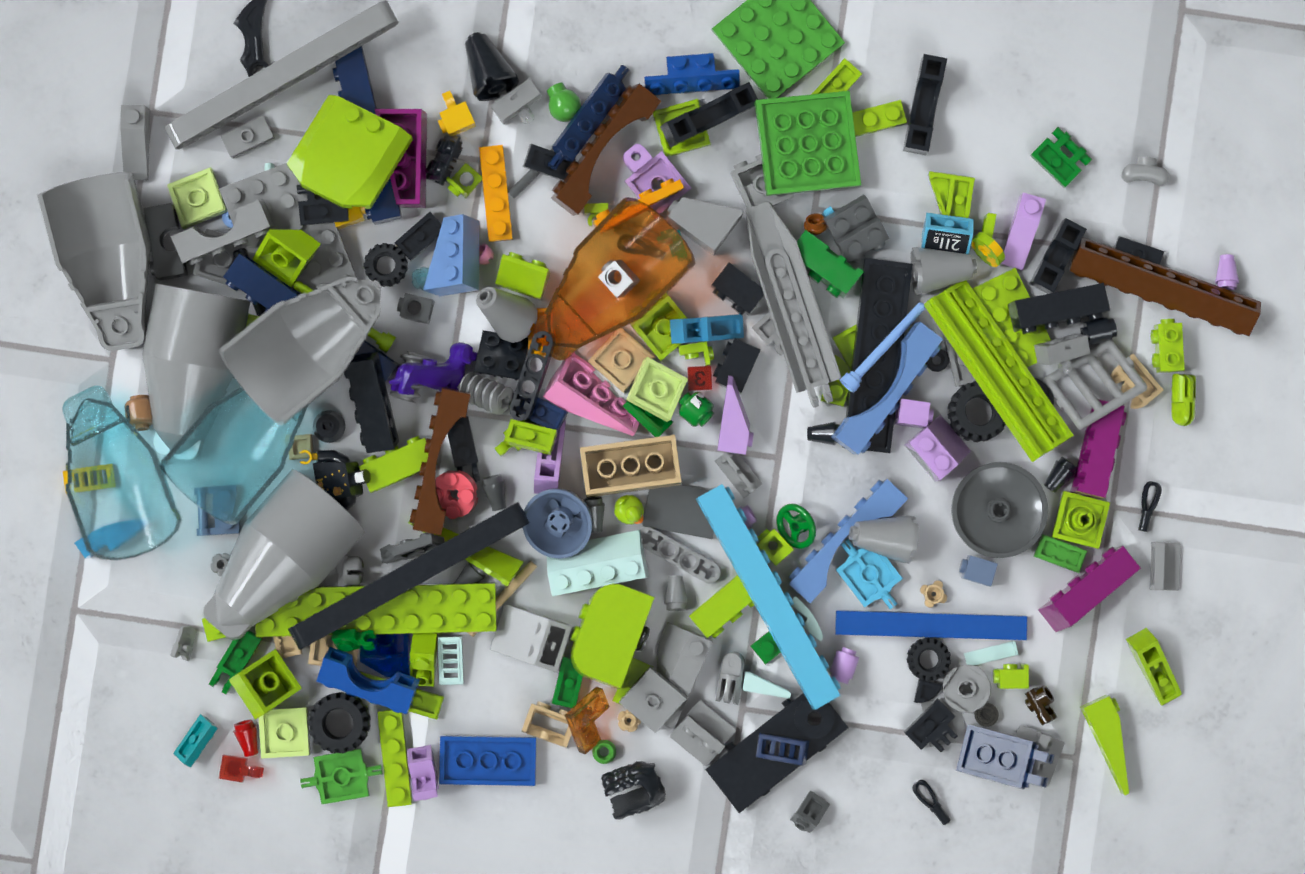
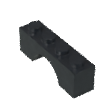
[903,54,947,156]
[660,82,758,148]

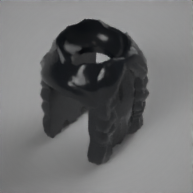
[601,761,666,820]

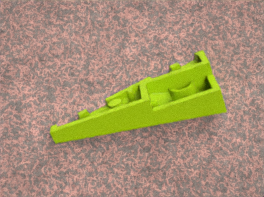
[408,520,524,586]

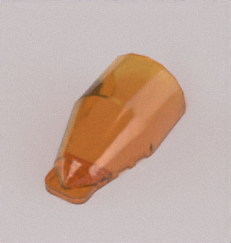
[533,197,696,360]

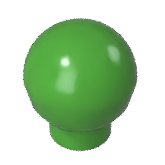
[547,82,581,122]

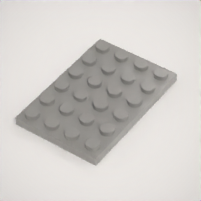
[219,163,357,294]

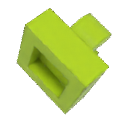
[584,203,609,227]

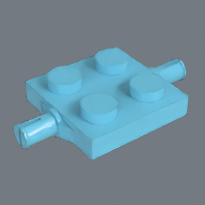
[835,539,903,609]

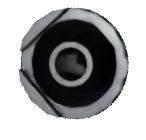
[465,32,519,101]

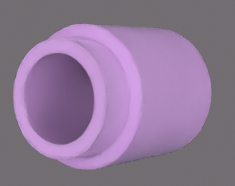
[830,647,859,684]

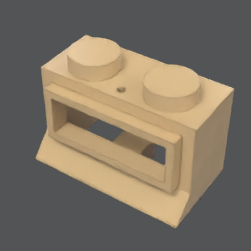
[522,701,577,748]

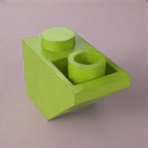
[410,633,437,687]

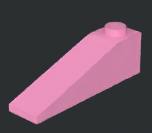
[543,351,640,436]

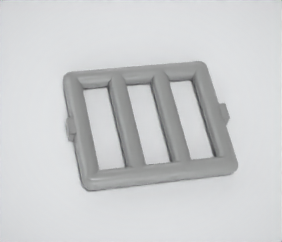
[1044,340,1147,430]

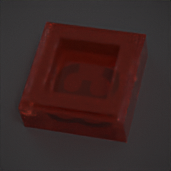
[687,366,712,391]

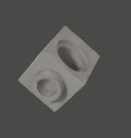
[598,260,641,298]

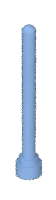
[840,302,925,393]

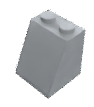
[667,197,743,256]

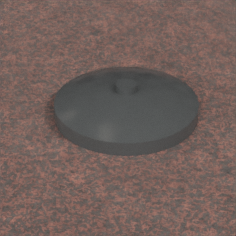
[951,462,1048,558]

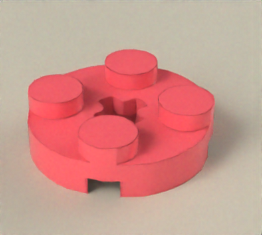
[436,470,478,519]

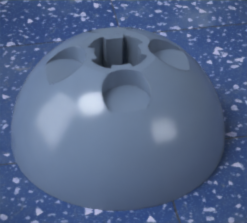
[522,488,593,559]

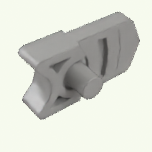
[170,625,197,661]

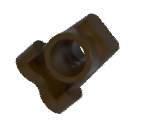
[1025,686,1058,725]

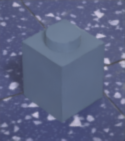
[959,555,998,587]

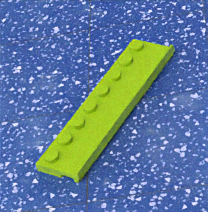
[924,280,1074,462]

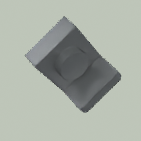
[790,790,830,833]

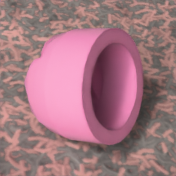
[479,244,494,265]

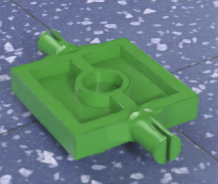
[300,748,383,805]

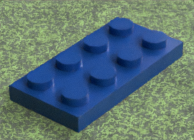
[439,736,536,786]

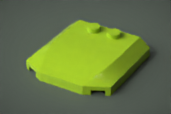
[286,95,413,209]

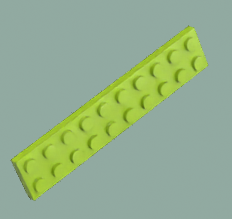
[256,583,497,637]

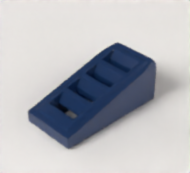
[756,733,809,766]

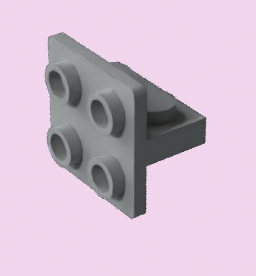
[670,700,736,766]
[1015,725,1065,786]

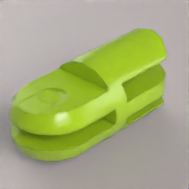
[1171,374,1196,426]

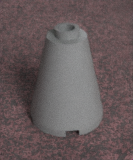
[910,247,977,295]
[476,287,537,343]
[849,516,919,564]

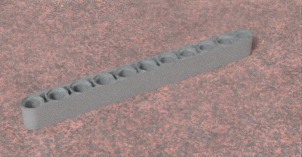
[165,1,399,150]

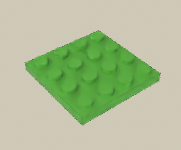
[711,0,845,99]
[755,91,861,196]

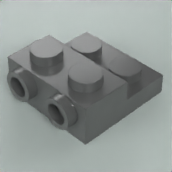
[823,194,889,263]

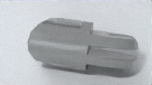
[715,652,745,705]

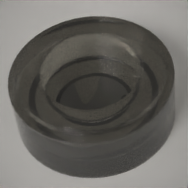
[974,703,999,727]

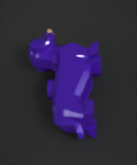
[389,342,478,395]

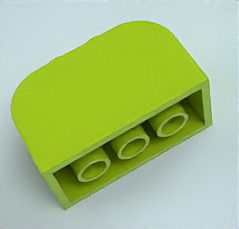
[570,584,654,689]

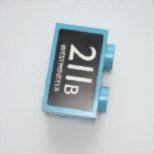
[921,212,974,254]

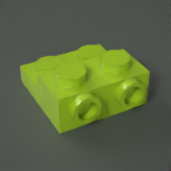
[628,292,687,361]

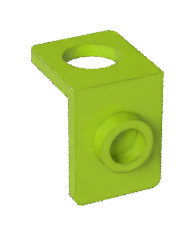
[446,163,482,199]

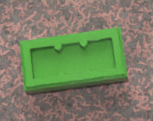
[1033,534,1087,573]

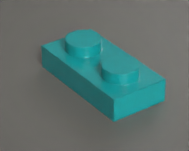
[173,714,218,768]

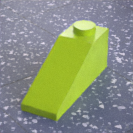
[1126,628,1182,706]

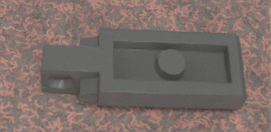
[380,533,445,564]

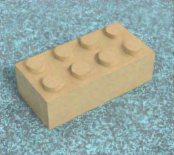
[580,435,682,498]

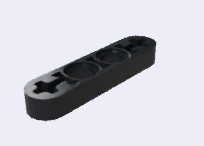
[509,331,556,421]

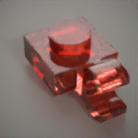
[219,754,264,783]

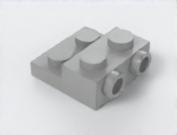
[731,154,794,208]

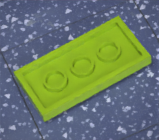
[972,268,1051,367]

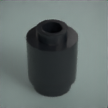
[1080,317,1117,345]

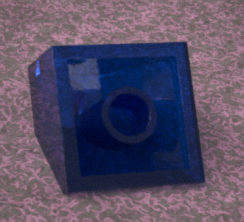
[359,633,411,677]

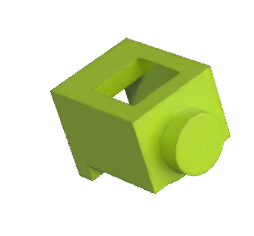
[756,529,793,566]
[993,663,1029,689]

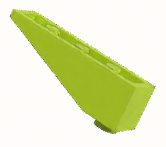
[1080,695,1129,795]

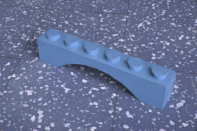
[831,322,943,455]
[788,479,908,603]

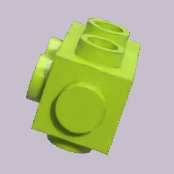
[1151,319,1185,373]

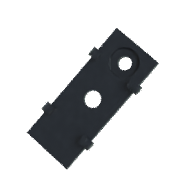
[705,693,849,813]

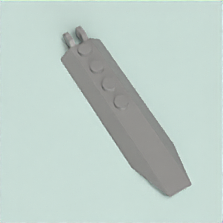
[746,201,841,408]

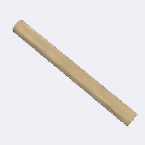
[467,560,537,637]

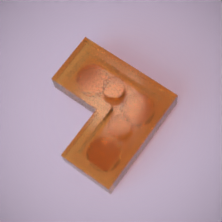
[565,687,610,754]

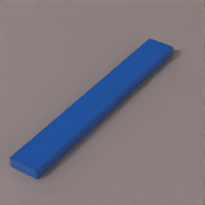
[835,611,1027,640]

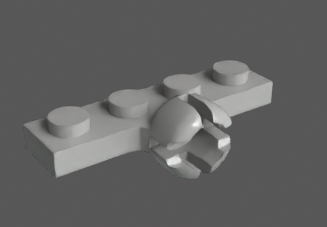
[319,555,364,587]

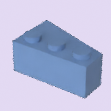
[423,214,480,296]

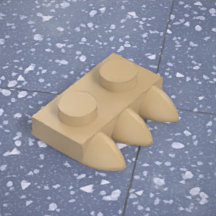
[1110,354,1164,409]

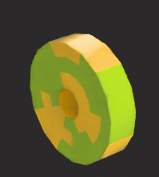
[971,232,1005,267]

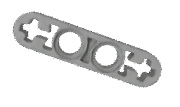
[640,527,721,583]

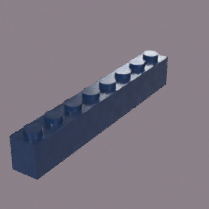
[332,46,402,225]
[223,253,398,382]

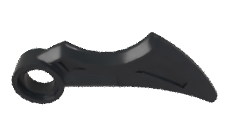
[233,0,269,77]

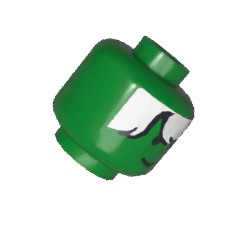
[679,392,714,427]

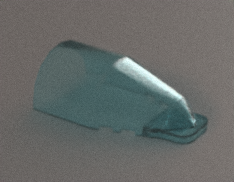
[62,386,182,560]
[160,387,309,524]

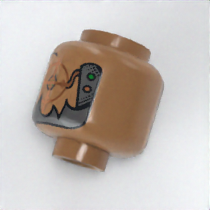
[124,395,153,431]

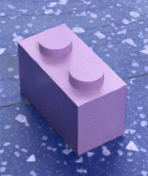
[894,399,934,429]

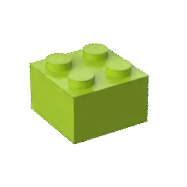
[229,649,302,720]

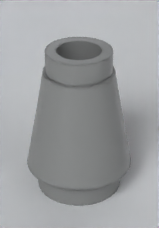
[664,576,688,611]

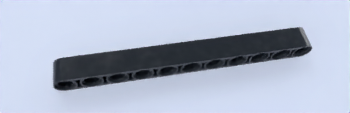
[288,502,530,650]

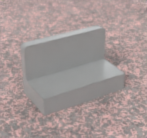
[1150,542,1181,591]

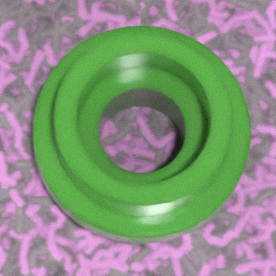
[592,740,616,764]

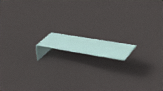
[964,641,1019,666]

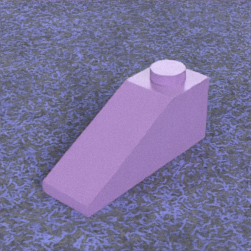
[1001,192,1046,270]
[717,376,754,455]
[534,420,566,494]

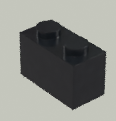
[711,262,764,316]
[713,338,761,395]

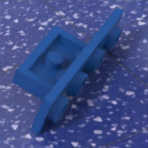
[644,53,740,95]

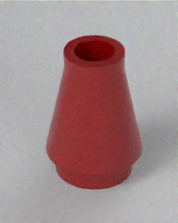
[233,720,258,757]

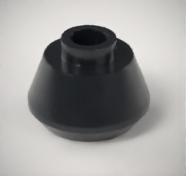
[313,410,345,443]

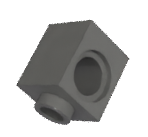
[397,293,435,324]

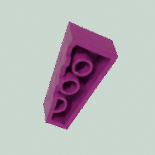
[375,109,427,208]
[1070,399,1127,499]
[1038,546,1141,632]

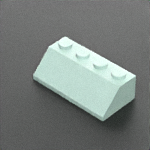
[547,530,649,596]

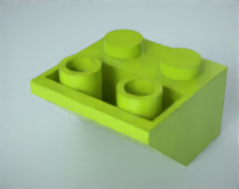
[495,252,550,300]

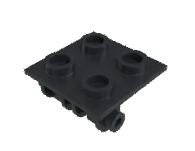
[426,135,463,186]
[474,330,528,381]

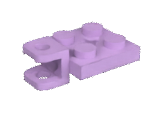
[623,144,691,219]

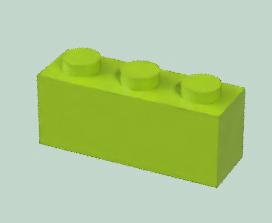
[359,436,438,493]
[689,575,754,638]

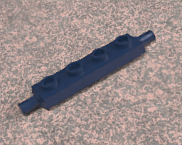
[548,65,629,170]

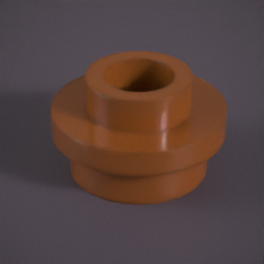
[804,213,828,235]

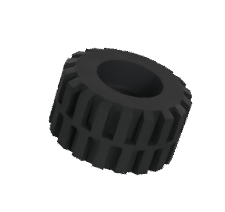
[947,381,1006,442]
[308,692,371,754]

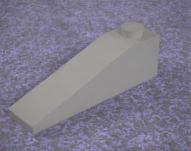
[656,622,712,729]

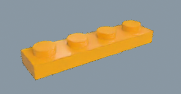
[479,145,513,242]
[593,178,684,231]

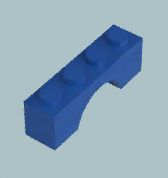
[316,647,420,715]

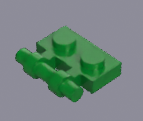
[1030,127,1092,188]

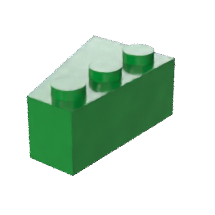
[797,230,864,298]

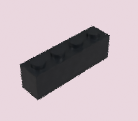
[1008,283,1110,335]
[344,352,399,453]

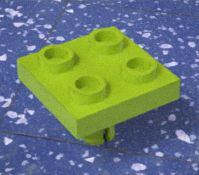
[1051,491,1110,549]

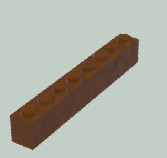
[1070,237,1261,336]

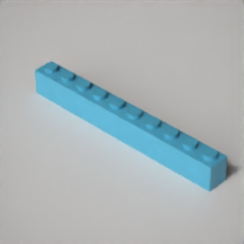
[696,484,841,710]

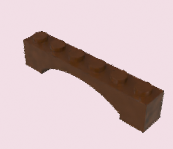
[551,83,661,216]
[409,387,471,535]

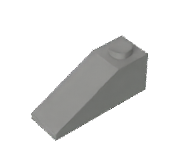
[120,105,150,180]

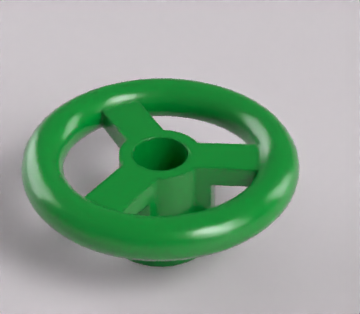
[776,504,816,549]

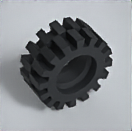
[364,243,408,287]
[906,637,951,681]

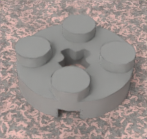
[943,665,991,713]

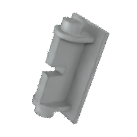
[715,452,762,498]

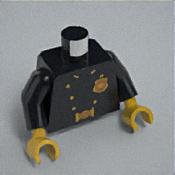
[299,450,371,511]

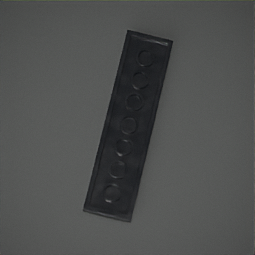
[842,258,913,453]

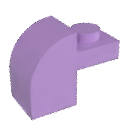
[407,745,439,801]

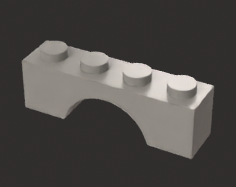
[171,199,274,265]

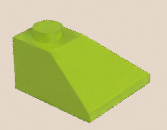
[252,229,321,287]

